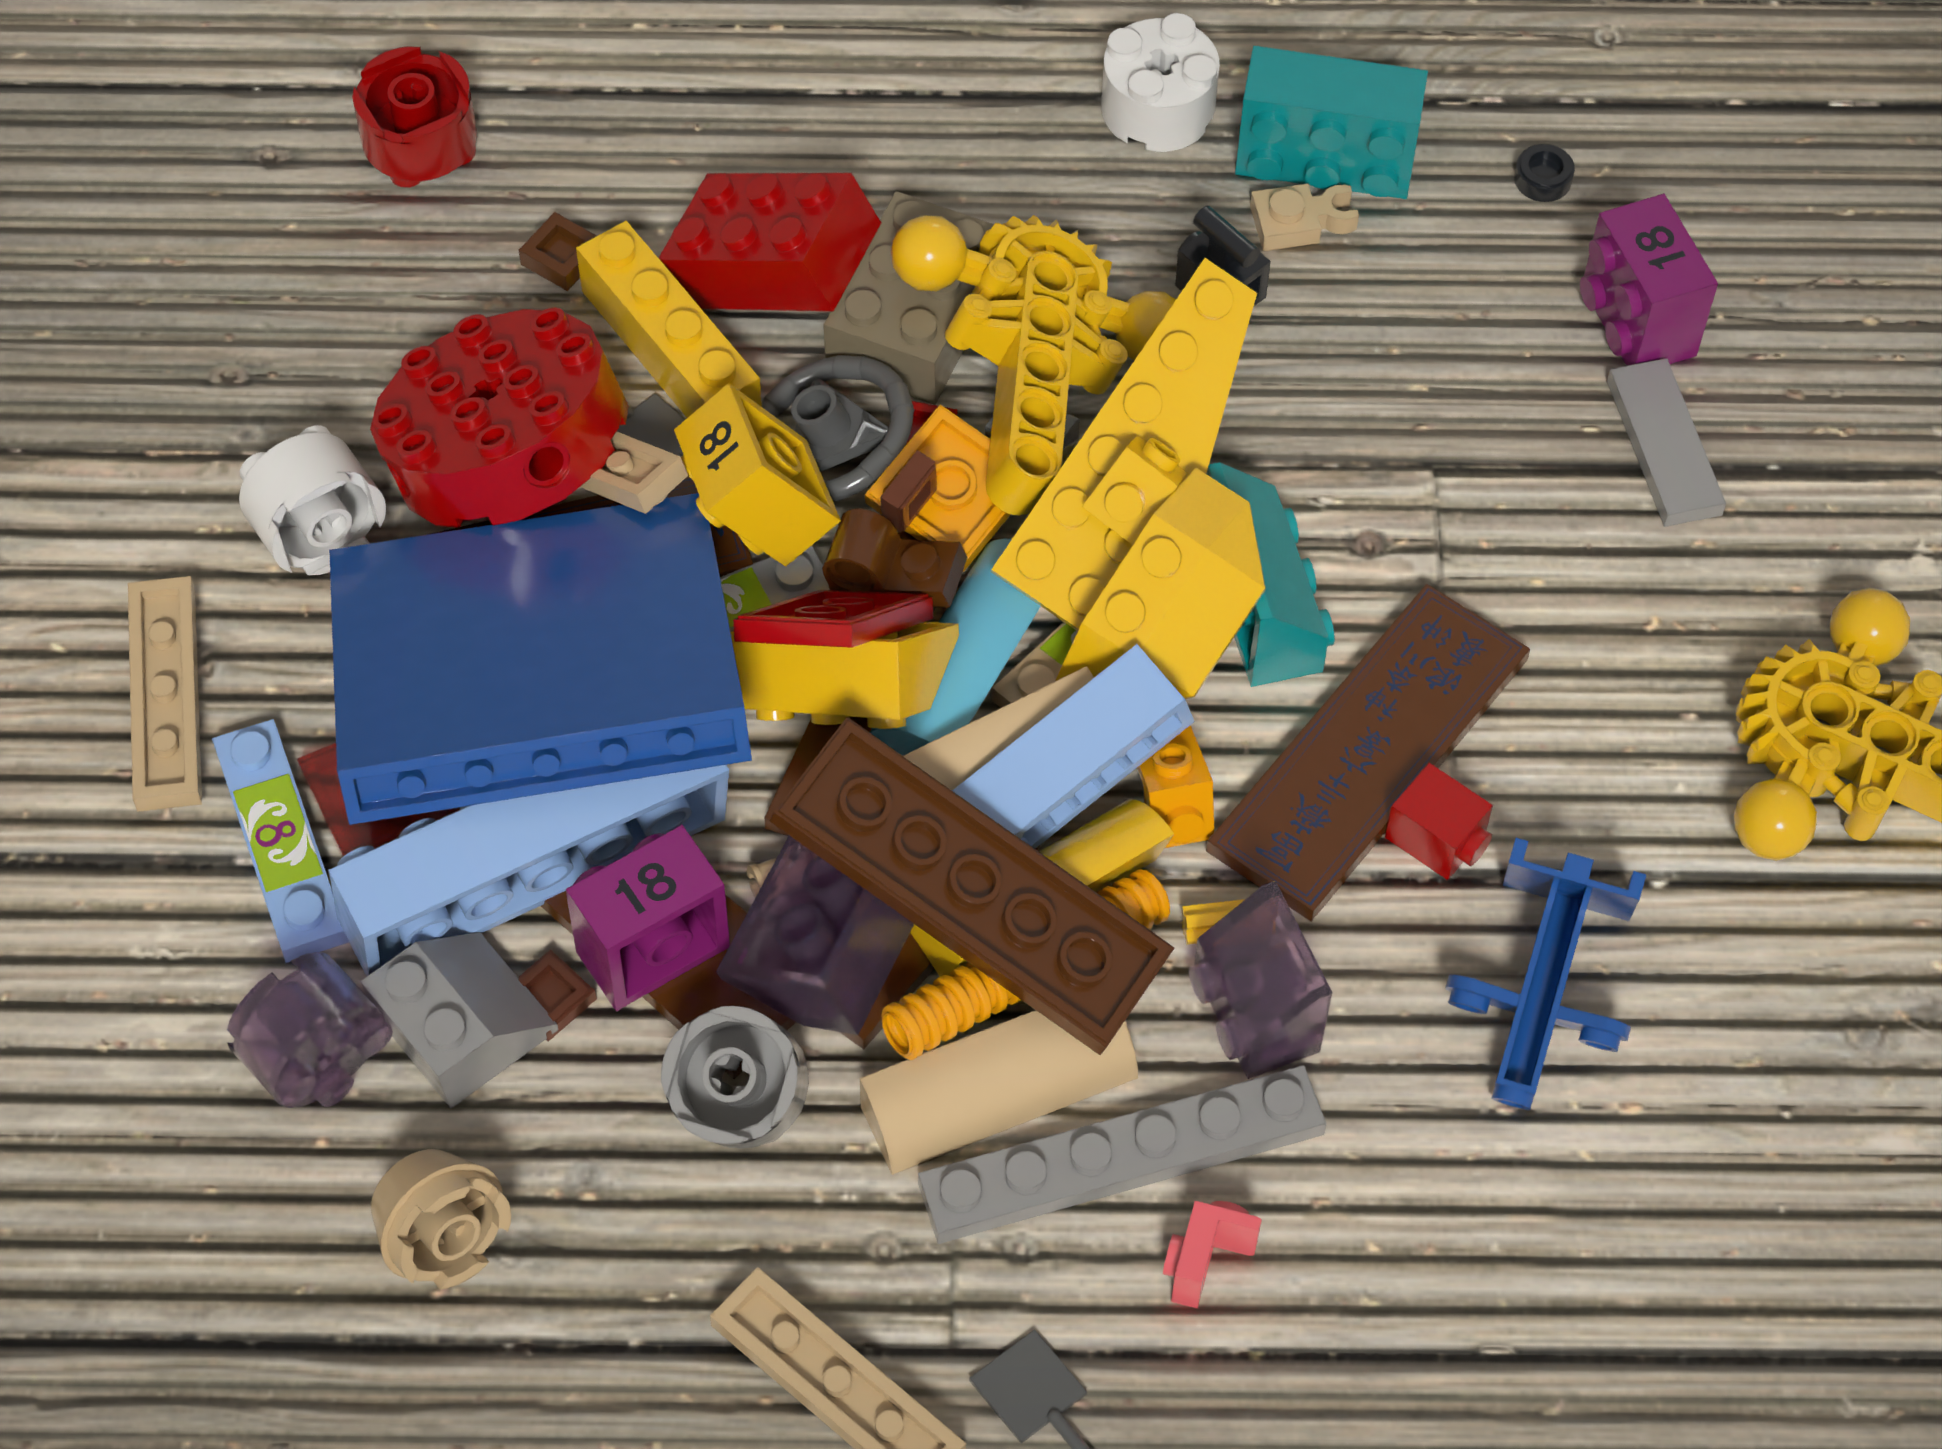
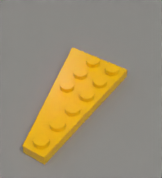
[991,258,1257,631]

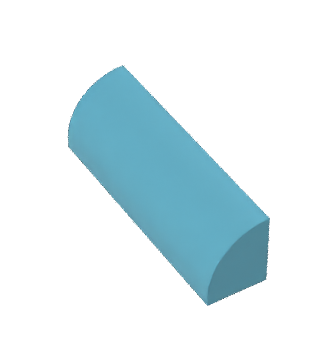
[869,539,1041,756]

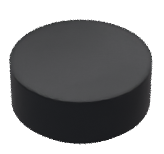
[1514,144,1575,202]

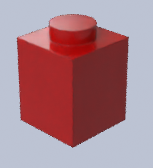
[1385,763,1493,880]

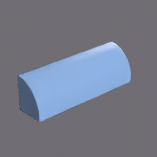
[952,644,1195,849]

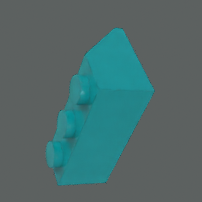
[1206,462,1335,687]

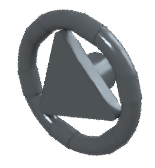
[762,355,914,502]

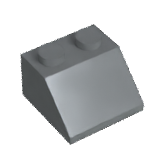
[360,932,559,1108]

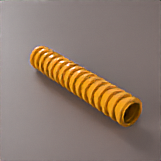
[881,869,1170,1060]

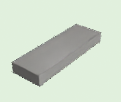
[1607,358,1726,527]

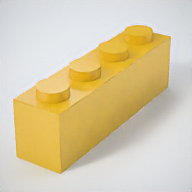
[576,220,762,418]

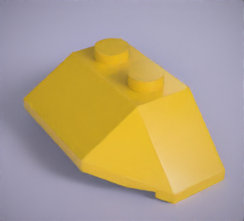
[1055,468,1266,699]

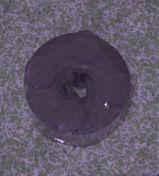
[227,952,393,1108]

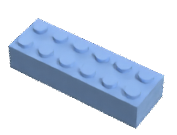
[329,765,729,976]

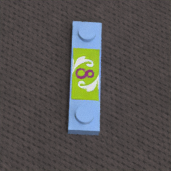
[212,719,349,963]

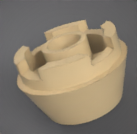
[371,1149,511,1289]

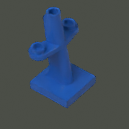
[1445,838,1647,1110]

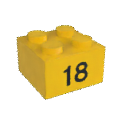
[674,383,841,567]

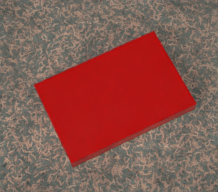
[733,590,933,648]

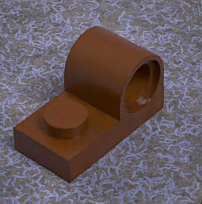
[822,509,967,607]

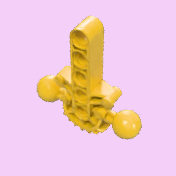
[890,215,1176,516]
[1734,587,1942,861]

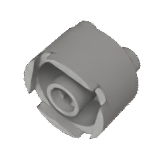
[661,1006,809,1149]

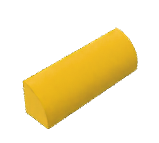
[910,799,1175,976]

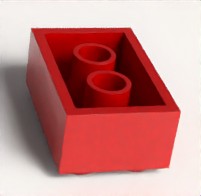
[658,173,881,312]

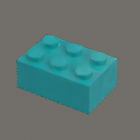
[1235,45,1428,199]

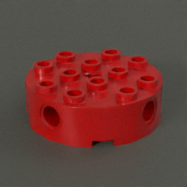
[370,307,629,528]

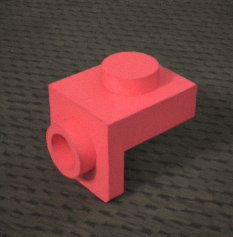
[1163,1201,1262,1309]

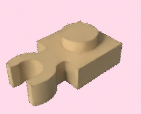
[1250,184,1359,251]

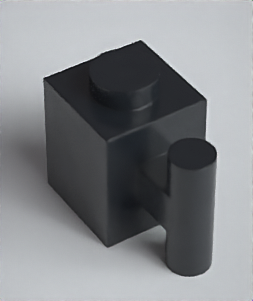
[1175,206,1271,307]

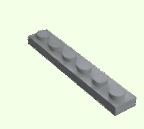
[918,1065,1327,1244]

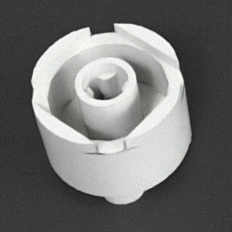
[1101,13,1220,152]
[239,425,386,575]

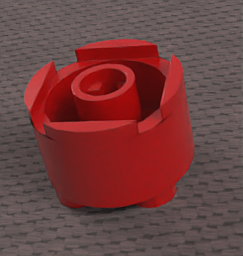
[352,46,477,188]

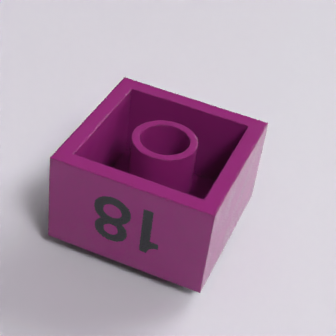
[1580,193,1718,366]
[565,825,730,1011]

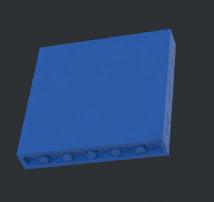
[329,493,752,825]

